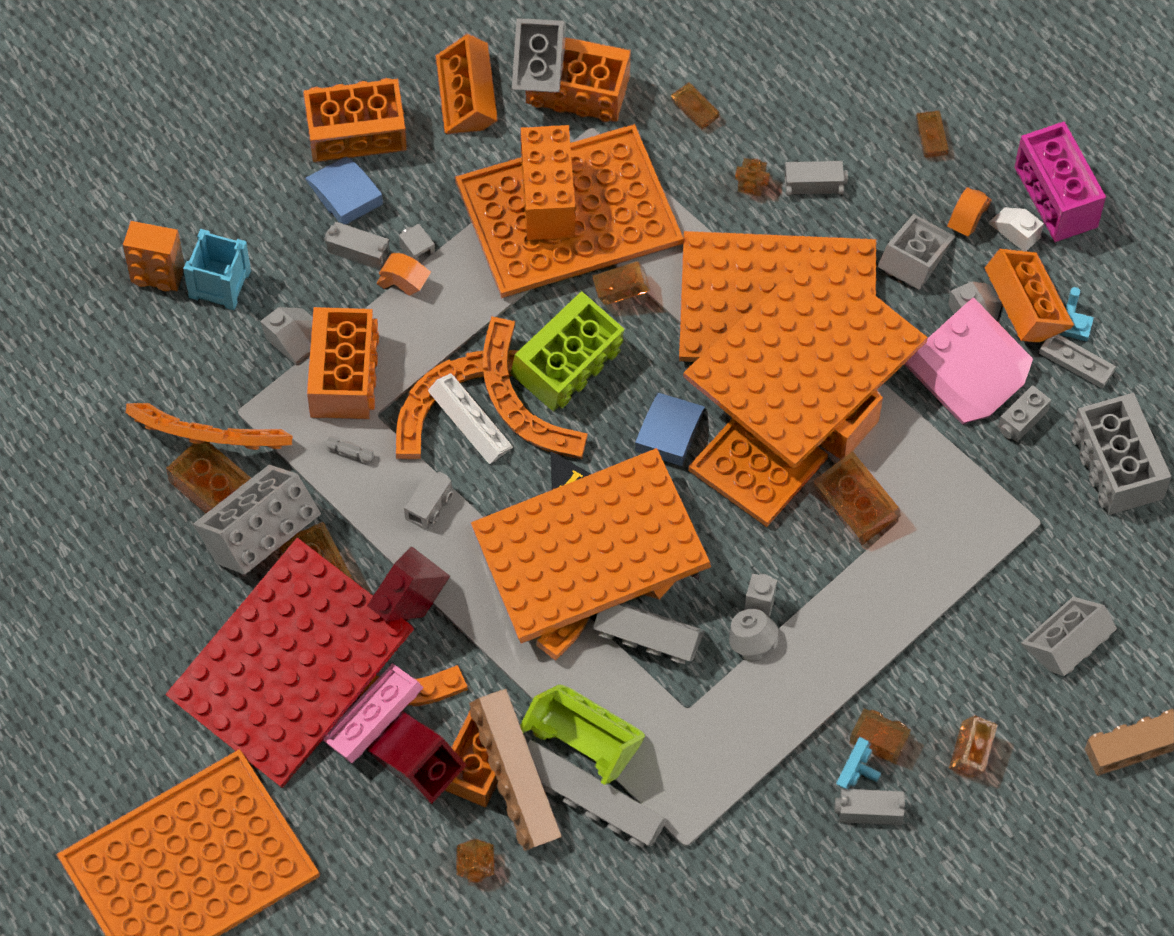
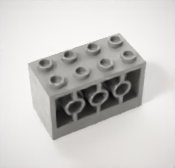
[1070,393,1172,515]
[193,465,321,575]

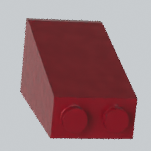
[367,547,450,621]
[366,711,467,804]

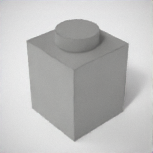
[399,224,435,263]

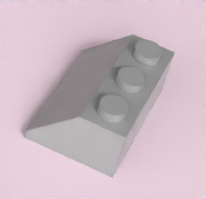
[1021,597,1117,676]

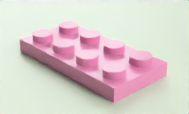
[323,663,423,763]

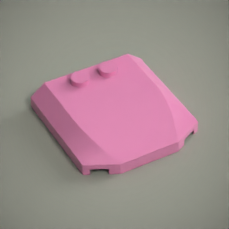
[904,297,1033,424]

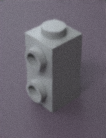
[998,385,1051,442]
[404,469,454,530]
[745,574,777,618]

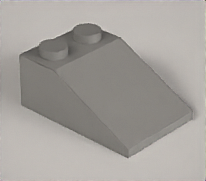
[512,18,566,92]
[878,214,955,290]

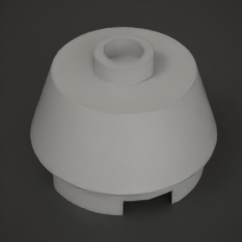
[729,609,779,660]

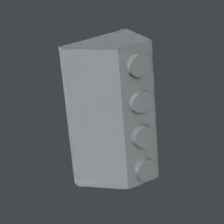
[593,603,705,664]

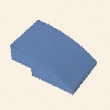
[306,156,383,225]
[635,393,705,466]

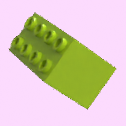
[511,291,625,412]

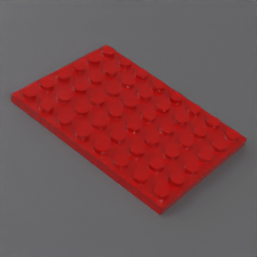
[165,538,414,788]

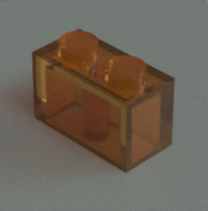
[593,261,651,305]
[849,708,911,765]
[949,715,998,778]

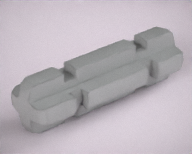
[326,436,374,464]

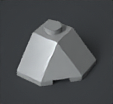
[948,281,1002,321]
[260,307,313,365]

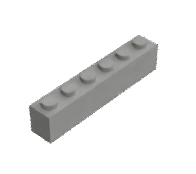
[527,740,668,848]

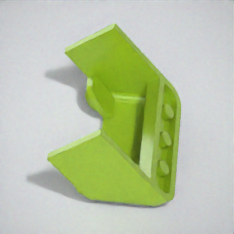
[520,685,645,785]

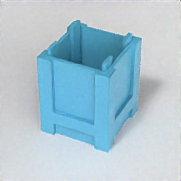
[183,229,251,310]

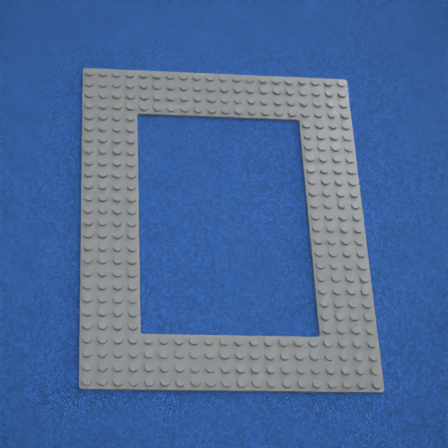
[238,128,1040,847]

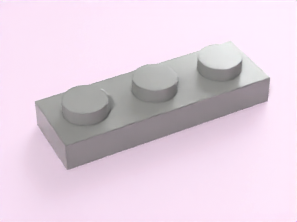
[1039,334,1116,389]

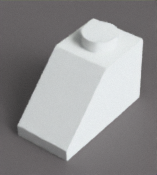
[989,207,1044,251]

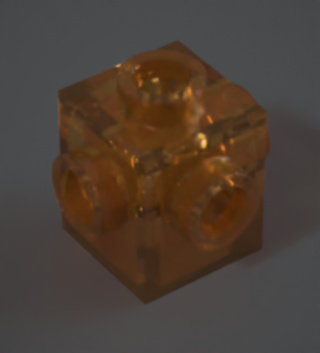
[735,158,770,197]
[456,839,494,883]

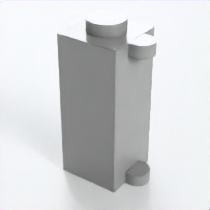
[784,161,848,196]
[324,222,390,270]
[834,789,905,825]

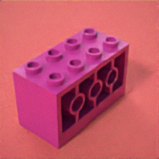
[1014,121,1106,242]

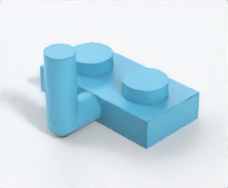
[1059,287,1094,341]
[836,737,881,789]

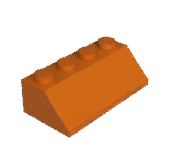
[436,34,497,134]
[985,249,1074,342]

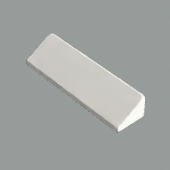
[428,373,513,464]

